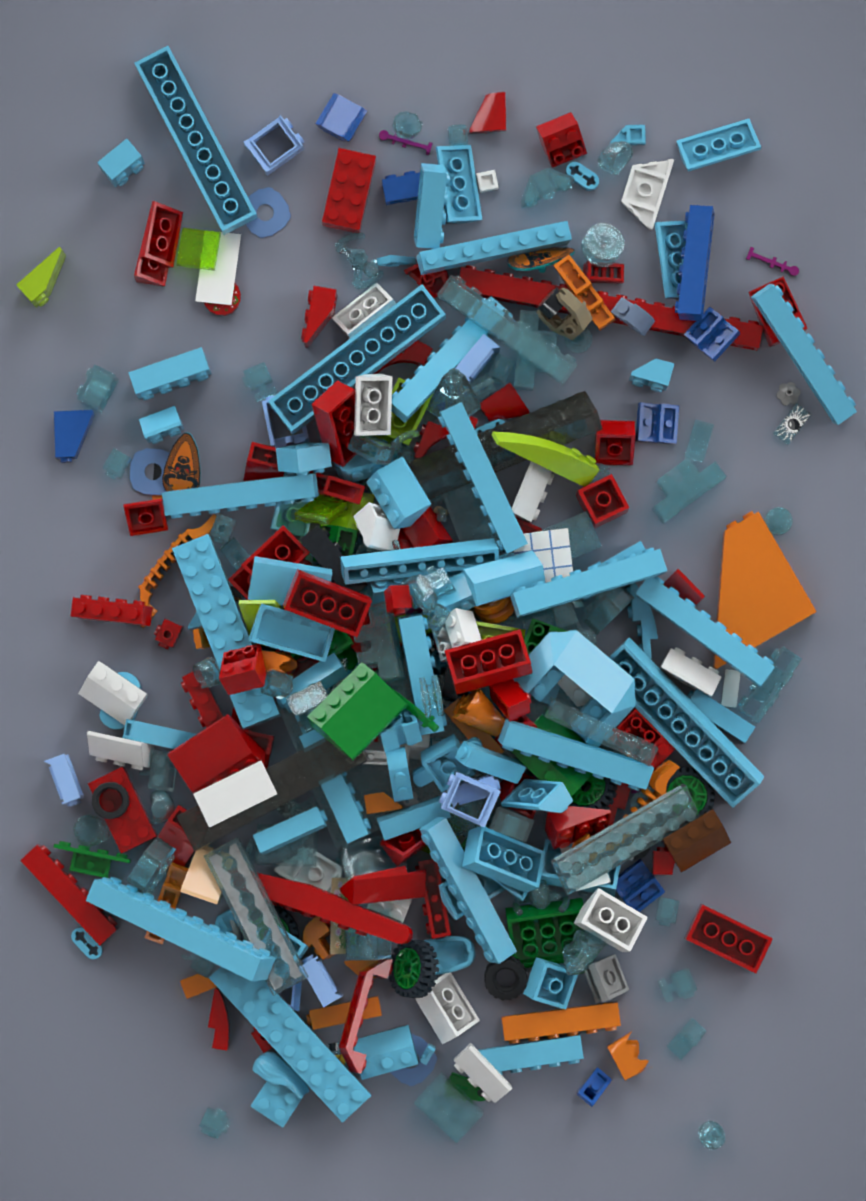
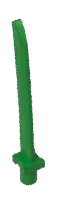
[388,685,439,732]

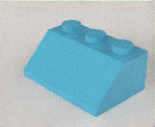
[366,457,431,529]
[501,779,573,813]
[354,1024,419,1080]

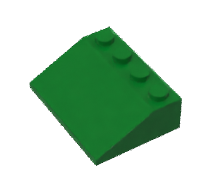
[307,662,408,761]
[510,707,593,797]
[505,898,590,968]

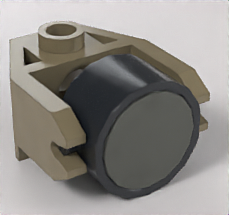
[537,287,593,340]

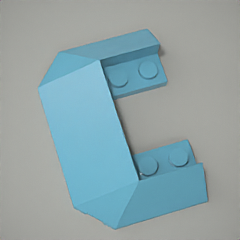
[513,630,636,747]

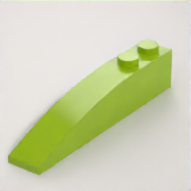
[491,432,599,487]

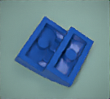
[684,307,740,362]
[635,402,679,444]
[616,859,665,912]

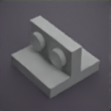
[582,954,629,1003]

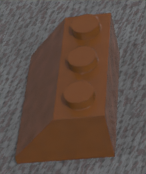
[661,809,731,873]

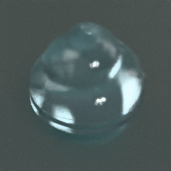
[594,463,610,482]

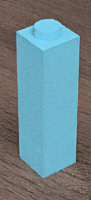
[275,653,348,713]
[687,689,755,744]
[122,719,196,749]
[455,741,526,784]
[377,795,451,841]
[253,806,328,855]

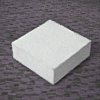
[476,170,499,193]

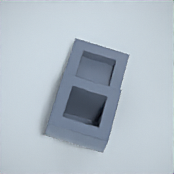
[611,297,655,336]

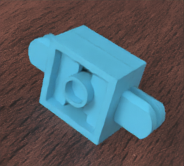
[412,734,482,792]

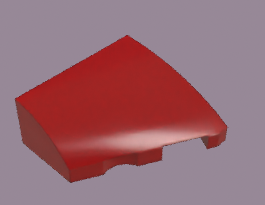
[469,92,506,134]
[404,264,455,298]
[478,382,531,422]

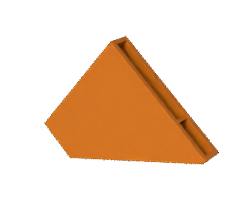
[713,511,817,669]

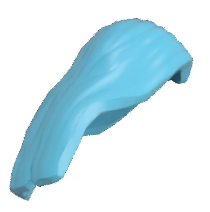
[424,936,476,975]
[253,1052,310,1099]

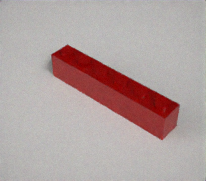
[20,844,118,946]

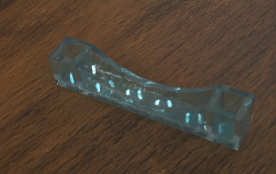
[542,696,658,766]

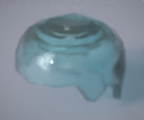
[392,111,423,140]

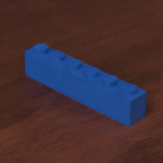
[675,205,715,321]

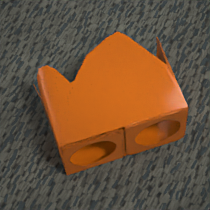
[262,650,297,676]
[607,1031,649,1080]

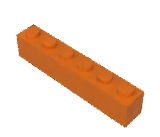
[501,1001,621,1044]

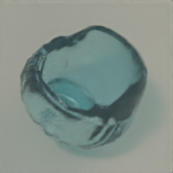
[150,790,175,824]

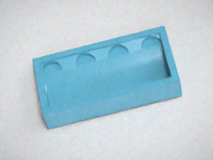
[249,603,335,662]

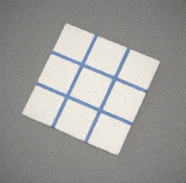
[514,528,573,583]

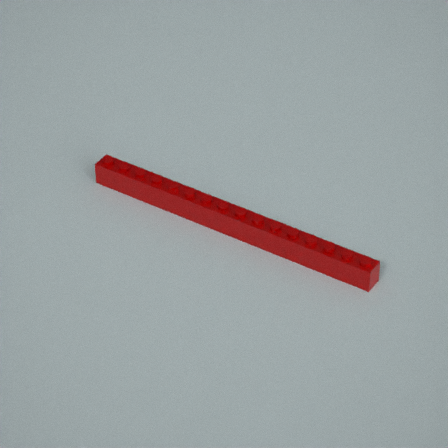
[457,265,763,351]

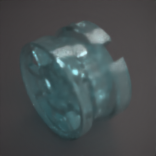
[764,507,793,535]

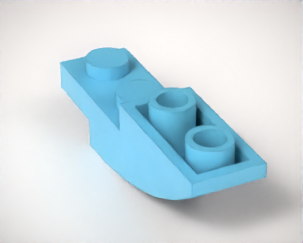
[626,583,658,659]

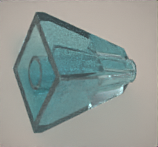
[426,368,481,417]

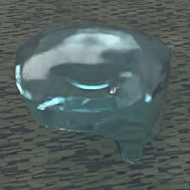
[193,657,221,688]

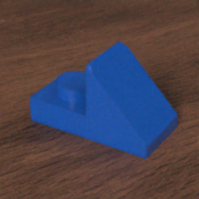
[577,1067,612,1107]

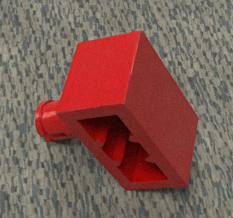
[489,679,531,722]

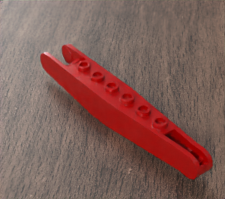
[229,868,413,944]

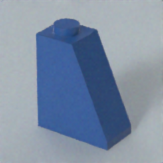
[54,410,95,463]

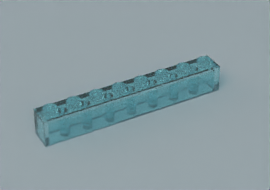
[438,275,578,386]

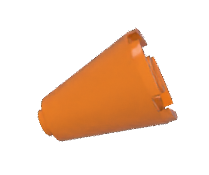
[453,688,505,737]

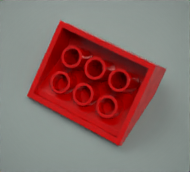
[168,714,265,794]

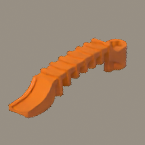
[138,514,218,629]
[571,760,679,863]

